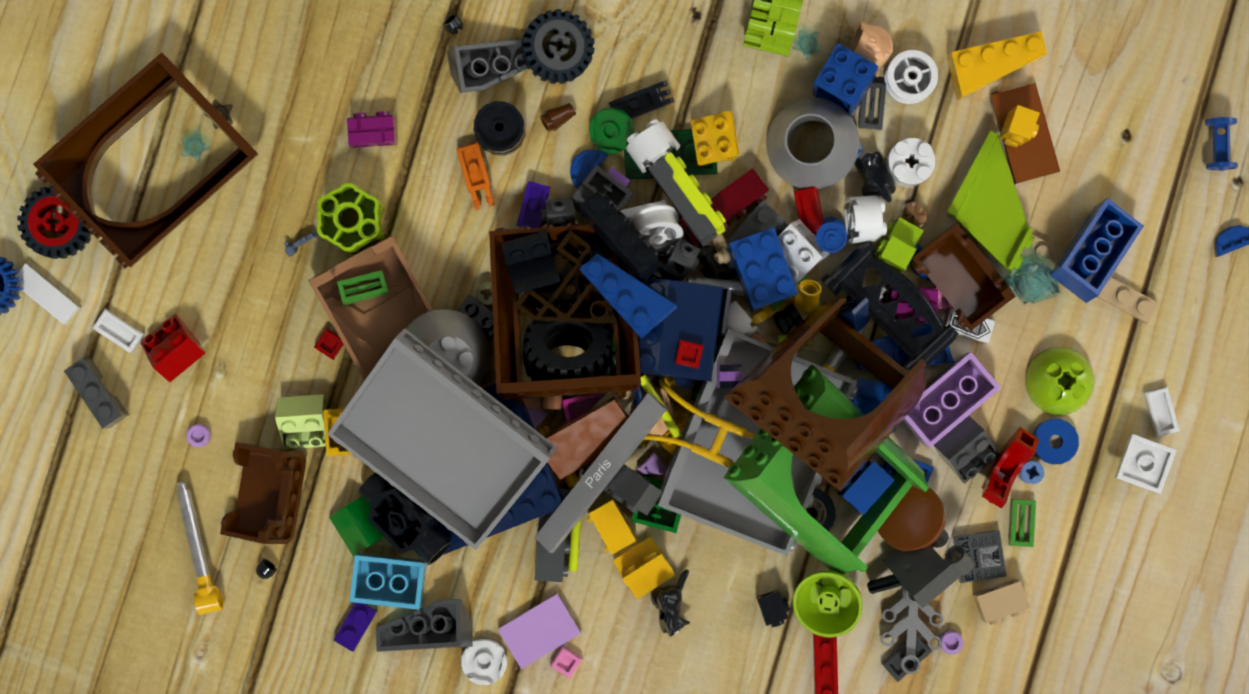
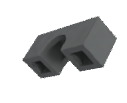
[64,358,129,429]

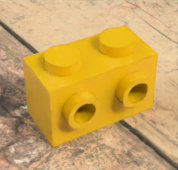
[999,105,1040,147]

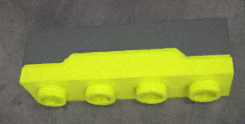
[648,152,726,246]

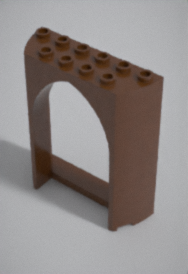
[33,52,258,269]
[489,222,641,405]
[724,297,926,491]

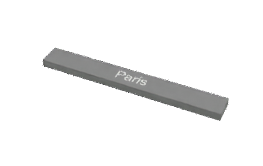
[534,393,667,553]

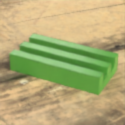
[337,270,388,306]
[1009,499,1036,547]

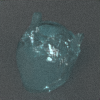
[1004,261,1061,305]

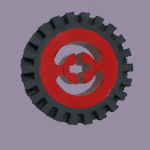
[17,186,93,259]

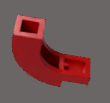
[981,427,1039,509]

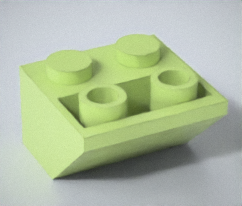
[275,394,327,450]

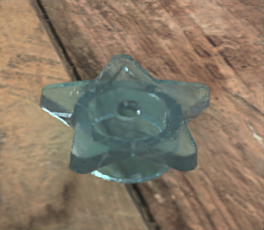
[793,30,822,59]
[181,132,210,162]

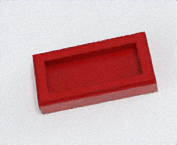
[793,186,824,234]

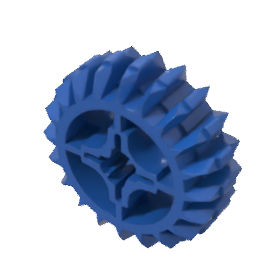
[0,257,23,315]

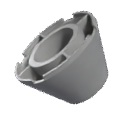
[767,97,859,190]

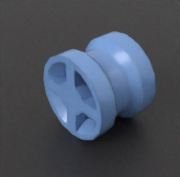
[1018,460,1044,484]

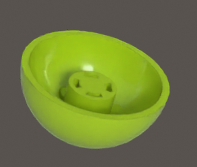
[1025,347,1095,415]
[793,570,863,637]

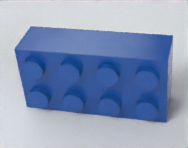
[1049,198,1144,303]

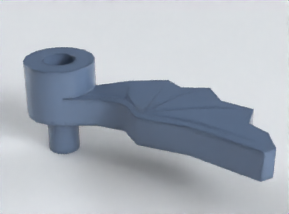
[284,232,319,257]

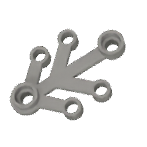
[880,587,943,674]

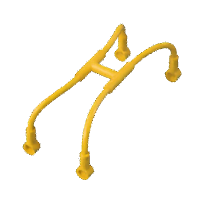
[639,377,757,468]

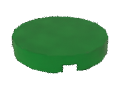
[589,107,634,154]

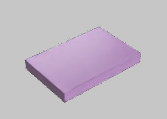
[498,593,581,669]

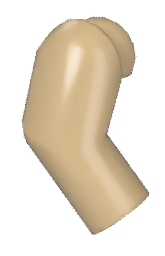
[713,234,731,264]

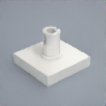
[1114,434,1177,494]

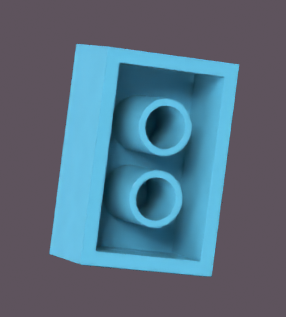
[349,553,427,610]

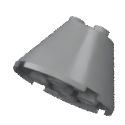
[406,309,491,386]

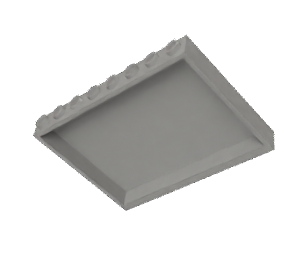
[327,328,558,550]
[655,329,857,556]

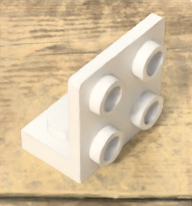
[778,219,830,285]

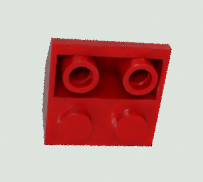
[141,314,206,383]

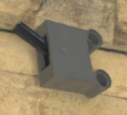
[867,528,974,608]

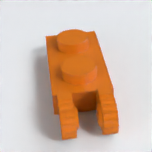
[456,142,495,210]

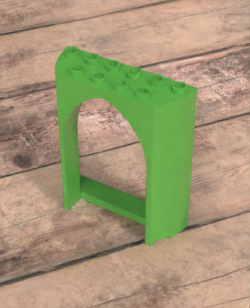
[723,364,929,574]

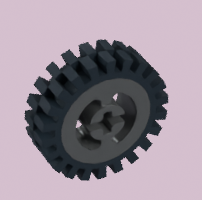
[521,9,595,84]

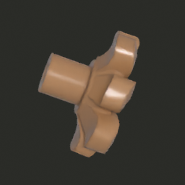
[903,202,928,229]

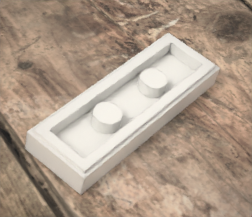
[15,263,81,325]

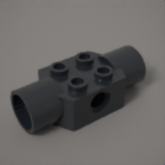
[358,473,452,565]

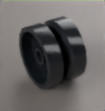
[473,101,526,156]

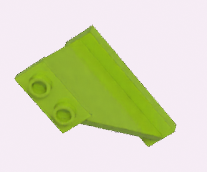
[947,131,1035,273]

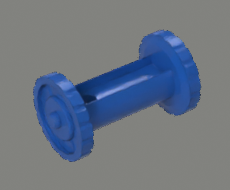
[1205,117,1238,171]
[816,217,847,253]

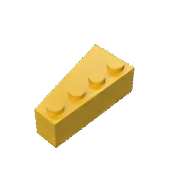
[947,31,1047,101]

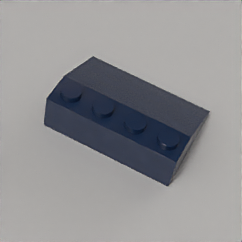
[639,278,723,382]

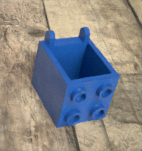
[812,43,878,117]

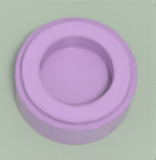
[186,424,211,447]
[940,630,963,654]

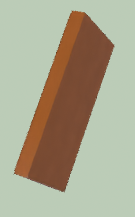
[990,83,1060,184]
[544,396,629,480]

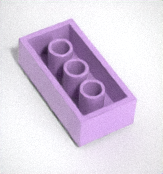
[903,352,1001,448]

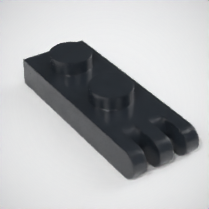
[609,80,675,120]

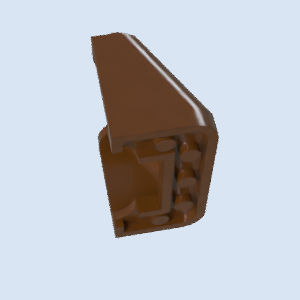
[911,222,1016,331]
[220,442,306,544]

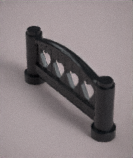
[820,241,959,371]

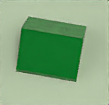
[329,497,384,556]

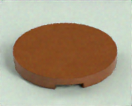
[878,485,945,552]

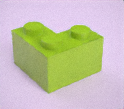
[875,217,924,272]

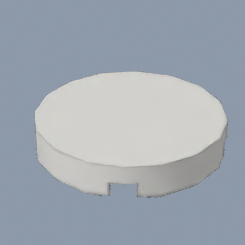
[461,638,507,685]

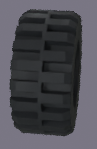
[523,320,613,396]

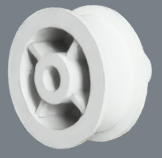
[884,50,938,104]
[629,203,683,253]

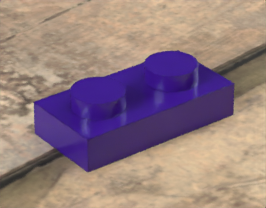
[516,181,551,228]
[333,603,378,652]

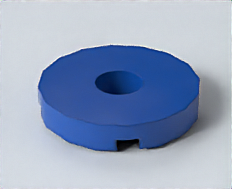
[1033,419,1079,465]

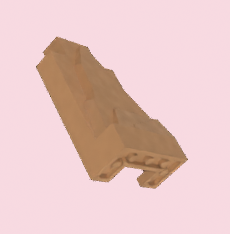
[308,236,433,381]

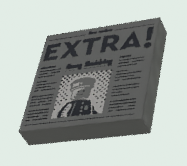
[953,530,1007,583]

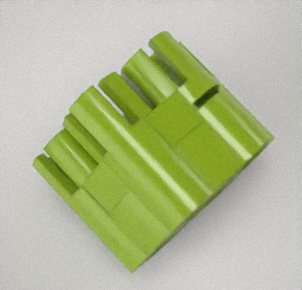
[743,0,803,57]
[317,183,385,255]

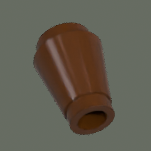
[540,103,576,132]

